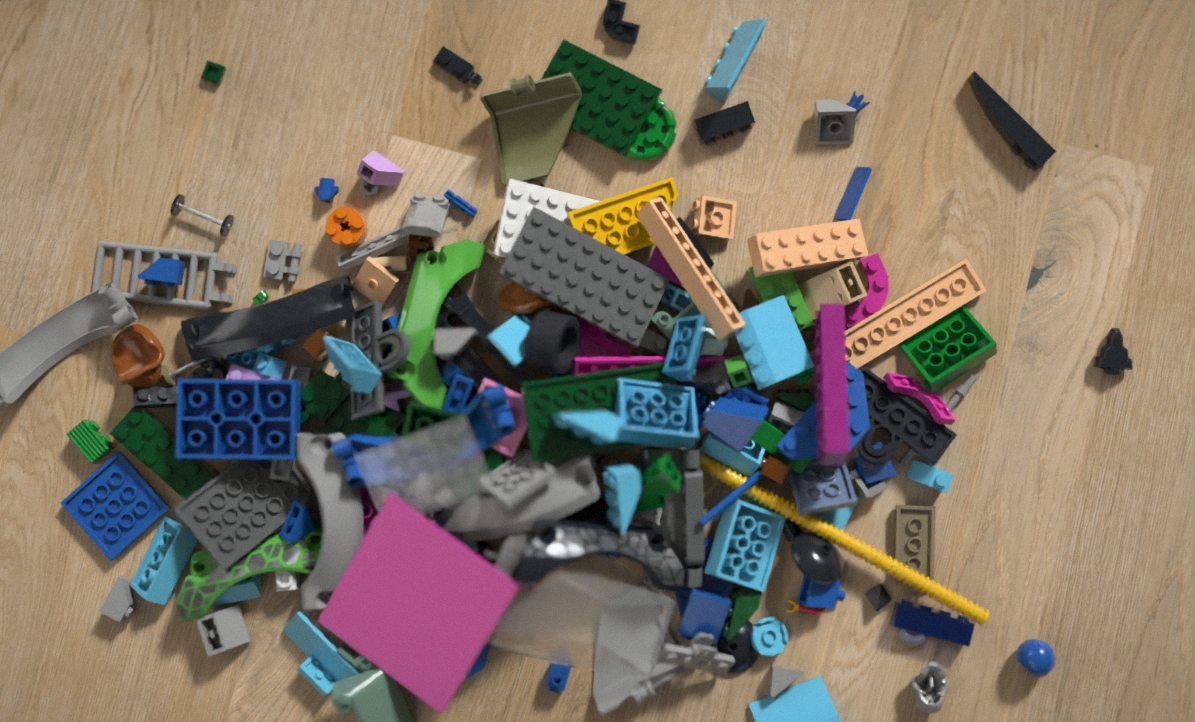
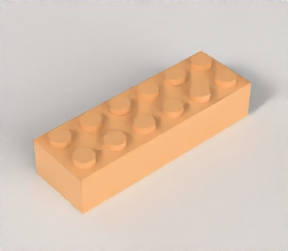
[747,219,868,278]

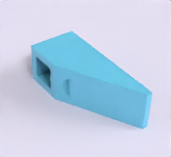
[225,349,287,380]

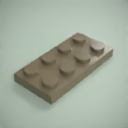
[894,505,936,583]

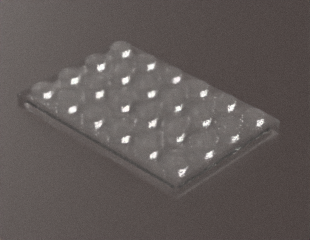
[354,414,495,515]

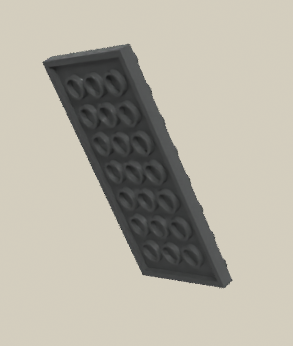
[498,206,670,347]

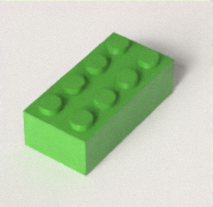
[747,266,814,331]

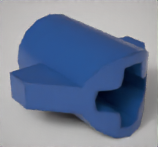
[314,178,339,203]

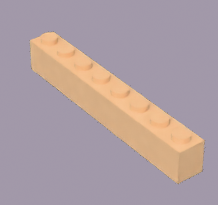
[636,197,745,341]

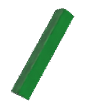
[750,419,812,474]

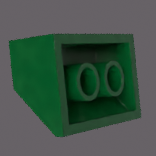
[402,401,469,454]

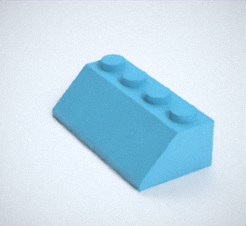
[130,516,198,605]

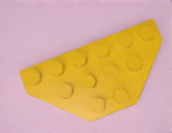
[567,177,678,254]

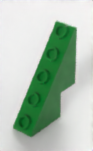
[633,454,681,512]

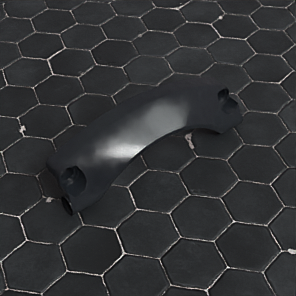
[181,275,356,362]

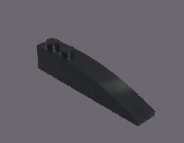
[967,71,1056,171]

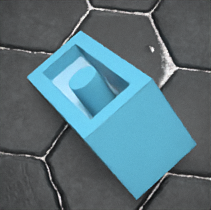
[906,460,954,493]

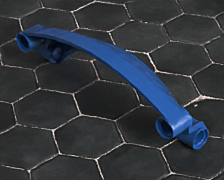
[332,384,516,487]

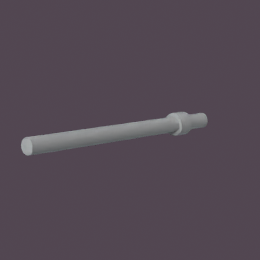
[899,374,978,467]

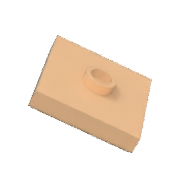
[352,256,399,308]

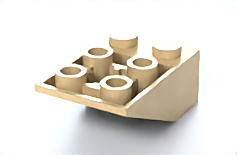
[798,260,868,320]

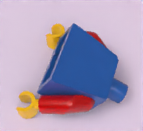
[786,575,845,615]

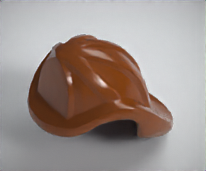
[498,282,562,314]
[111,324,165,388]

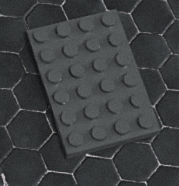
[174,459,317,571]

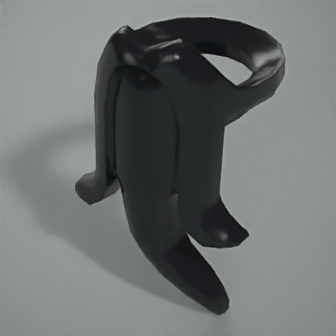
[188,362,228,379]

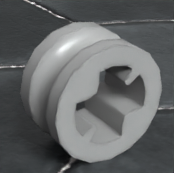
[362,180,380,196]

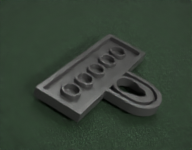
[350,300,410,421]

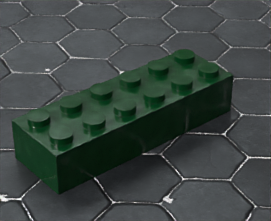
[110,406,220,500]

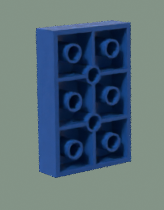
[176,379,301,459]

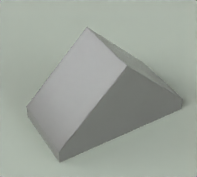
[768,664,803,697]

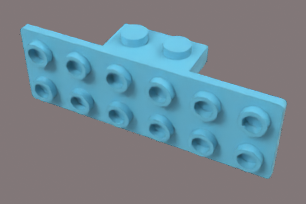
[283,612,361,697]

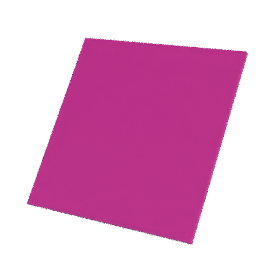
[318,493,520,714]

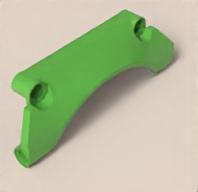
[386,239,486,409]

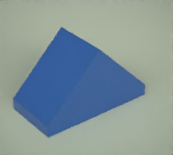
[279,500,315,543]

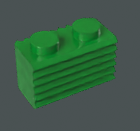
[66,419,114,464]

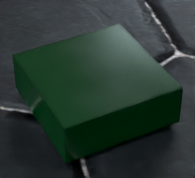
[201,60,227,85]

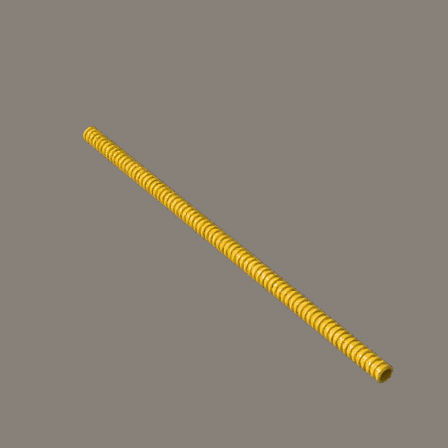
[657,446,989,626]

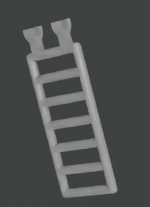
[91,241,238,309]

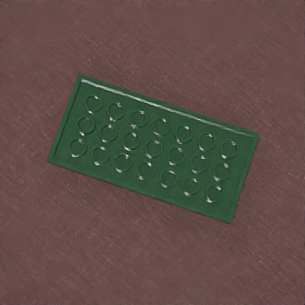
[520,362,677,462]

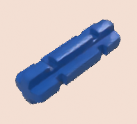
[443,190,478,218]

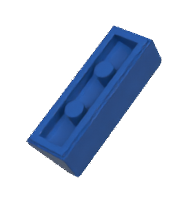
[834,167,872,221]

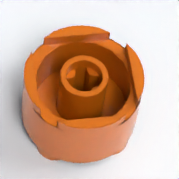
[325,207,368,248]

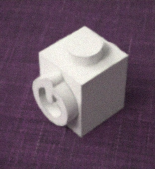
[275,570,300,591]

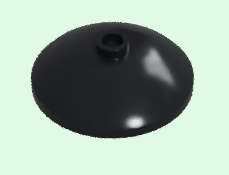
[791,532,844,584]
[710,615,759,674]

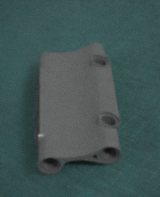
[640,448,705,587]

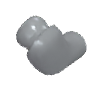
[898,628,927,647]

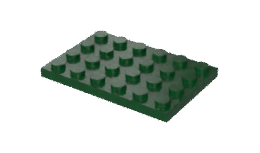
[540,39,663,157]

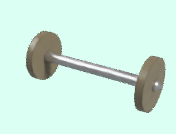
[161,355,225,386]

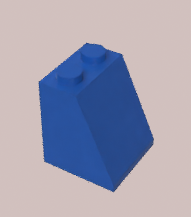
[701,397,769,452]
[677,587,731,645]

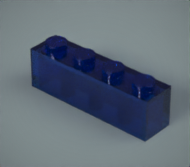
[890,600,975,646]

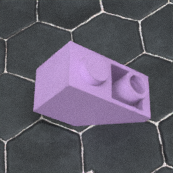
[357,150,405,186]

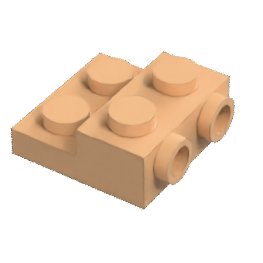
[690,196,737,240]

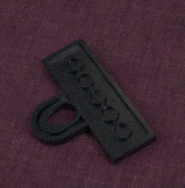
[856,366,957,466]

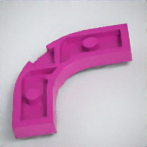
[844,253,889,328]
[883,372,956,425]

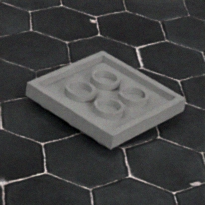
[478,449,557,509]

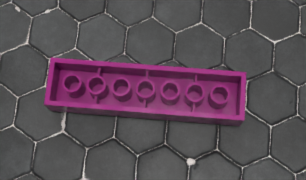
[813,304,849,465]

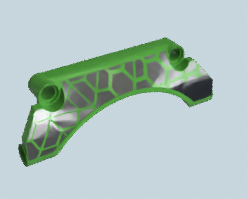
[176,523,323,622]

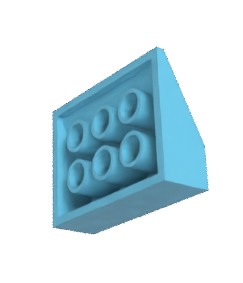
[704,19,766,103]
[735,295,814,389]
[704,499,786,592]
[749,675,841,722]

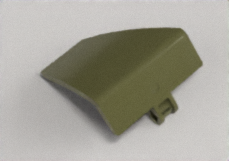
[480,73,582,186]

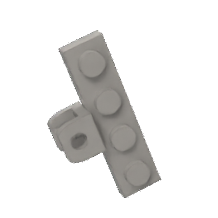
[656,633,735,674]

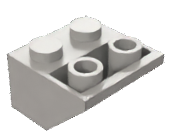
[196,604,251,656]

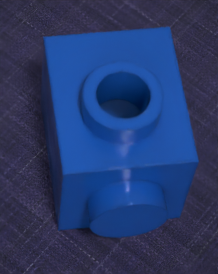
[546,661,571,693]

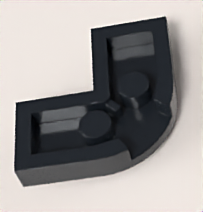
[603,0,640,45]

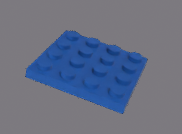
[60,451,171,561]

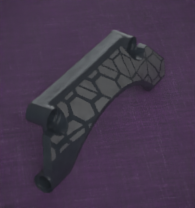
[512,519,685,592]

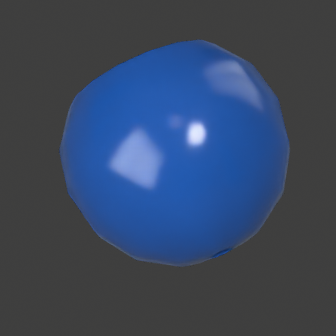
[1015,639,1055,678]

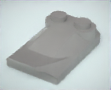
[402,192,450,238]

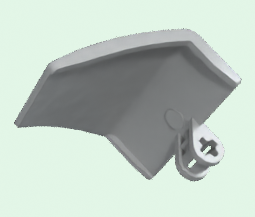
[592,584,688,715]

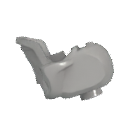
[911,662,949,714]

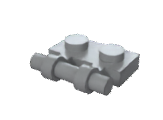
[263,239,302,282]

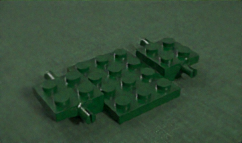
[300,369,406,486]

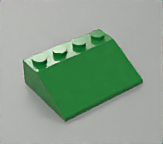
[898,305,997,394]

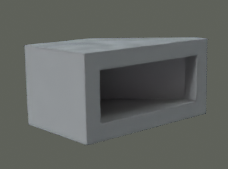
[99,575,135,622]

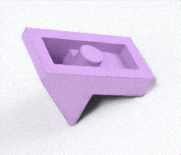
[384,380,411,411]

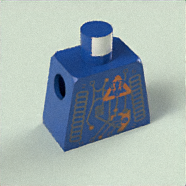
[848,441,897,484]

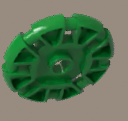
[626,98,677,162]

